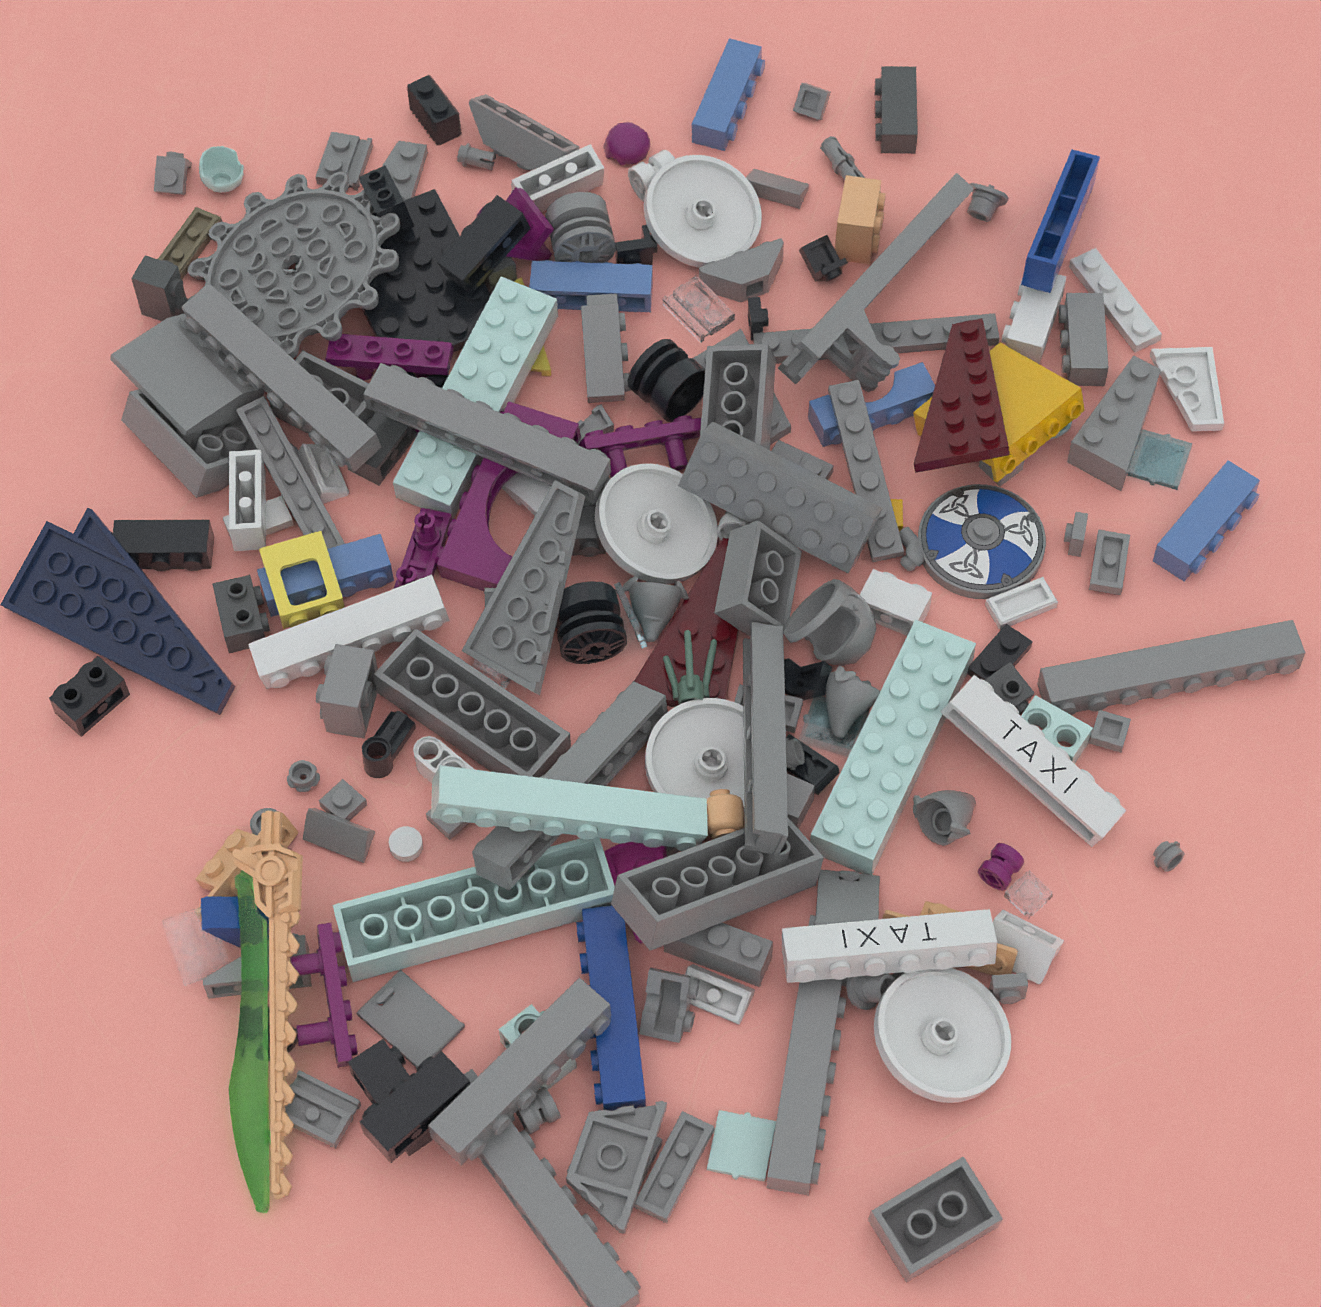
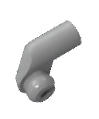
[899,527,924,571]

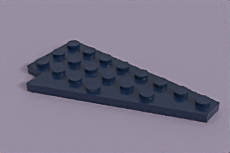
[0,508,236,715]

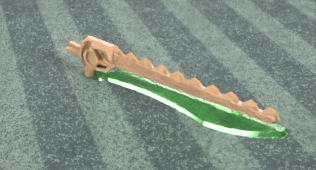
[229,810,303,1214]

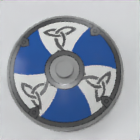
[918,484,1046,599]

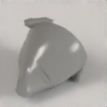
[620,576,689,642]
[826,666,880,739]
[913,790,976,846]

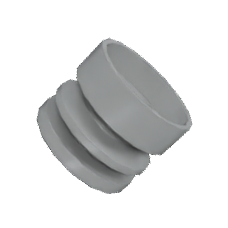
[545,192,616,263]

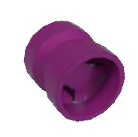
[978,843,1025,891]

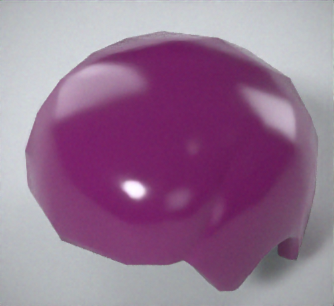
[603,122,650,166]

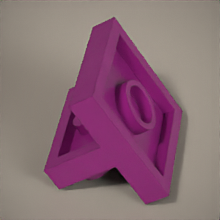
[476,187,554,261]

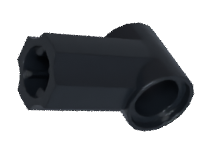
[362,710,416,778]

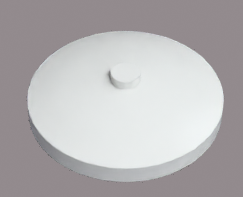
[644,155,762,268]
[595,463,718,584]
[645,698,744,806]
[874,968,1011,1103]

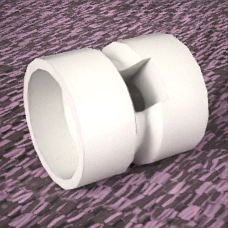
[628,150,675,202]

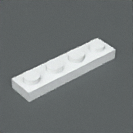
[1069,248,1162,353]

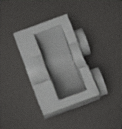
[639,967,700,1043]

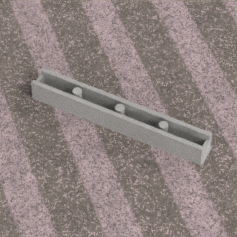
[743,621,788,856]

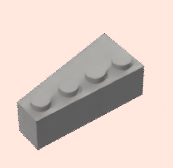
[1067,355,1161,492]

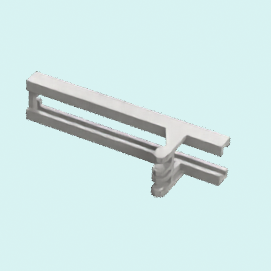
[778,172,974,392]

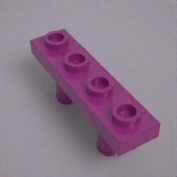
[325,334,454,381]
[578,415,702,479]
[394,508,452,589]
[290,923,358,1068]

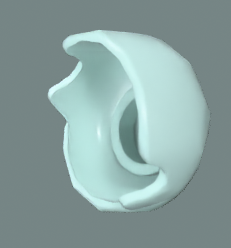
[199,146,244,193]

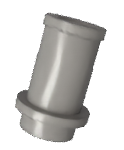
[457,143,496,171]

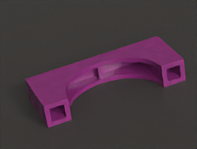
[435,401,581,591]

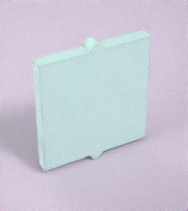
[707,1110,776,1182]

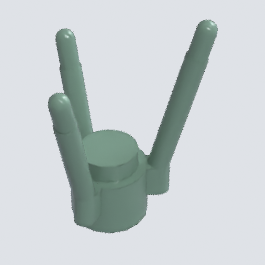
[663,630,717,705]

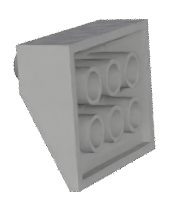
[110,314,264,436]
[121,389,257,498]

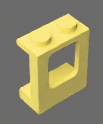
[259,531,345,629]

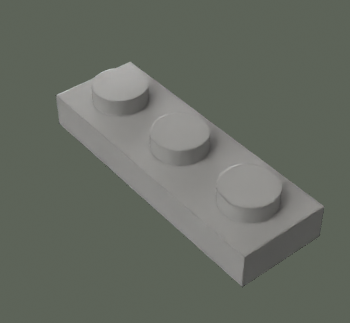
[634,1111,714,1224]

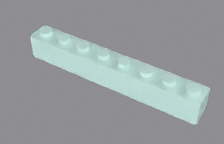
[431,765,708,851]

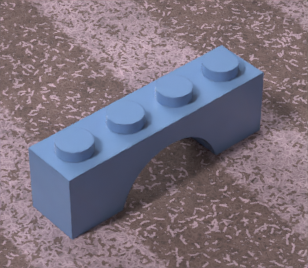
[808,362,935,447]

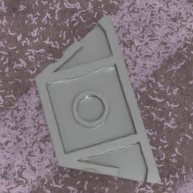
[566,1101,667,1234]

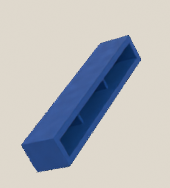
[1021,149,1100,293]
[576,906,646,1111]

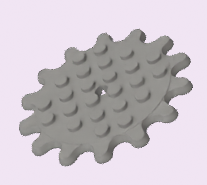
[188,172,400,358]

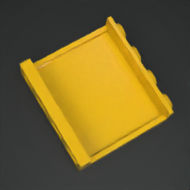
[913,342,1085,482]

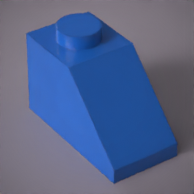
[201,897,269,950]

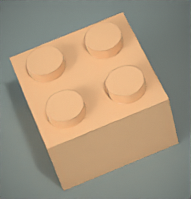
[835,175,886,265]

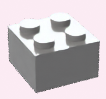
[316,644,378,739]

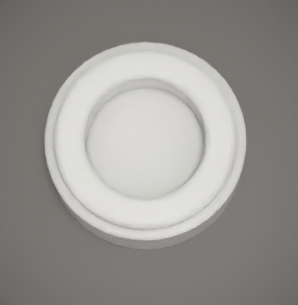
[389,826,423,862]

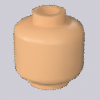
[706,789,745,840]

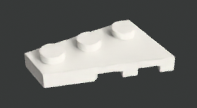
[1150,347,1224,432]

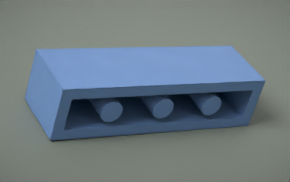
[692,38,765,151]
[529,260,653,313]
[1153,460,1260,582]
[257,534,394,617]

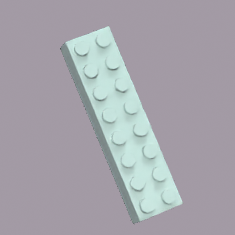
[393,277,558,519]
[810,619,976,875]
[332,838,615,982]

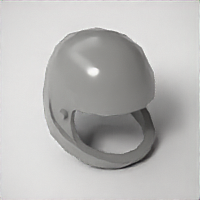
[783,579,877,666]

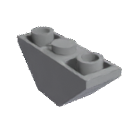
[699,238,784,302]

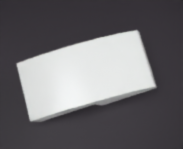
[502,472,551,516]

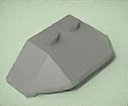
[469,94,580,171]

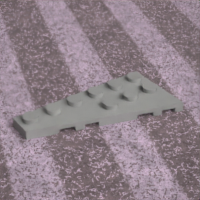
[462,480,585,695]

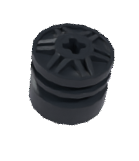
[628,339,705,422]
[556,581,627,664]

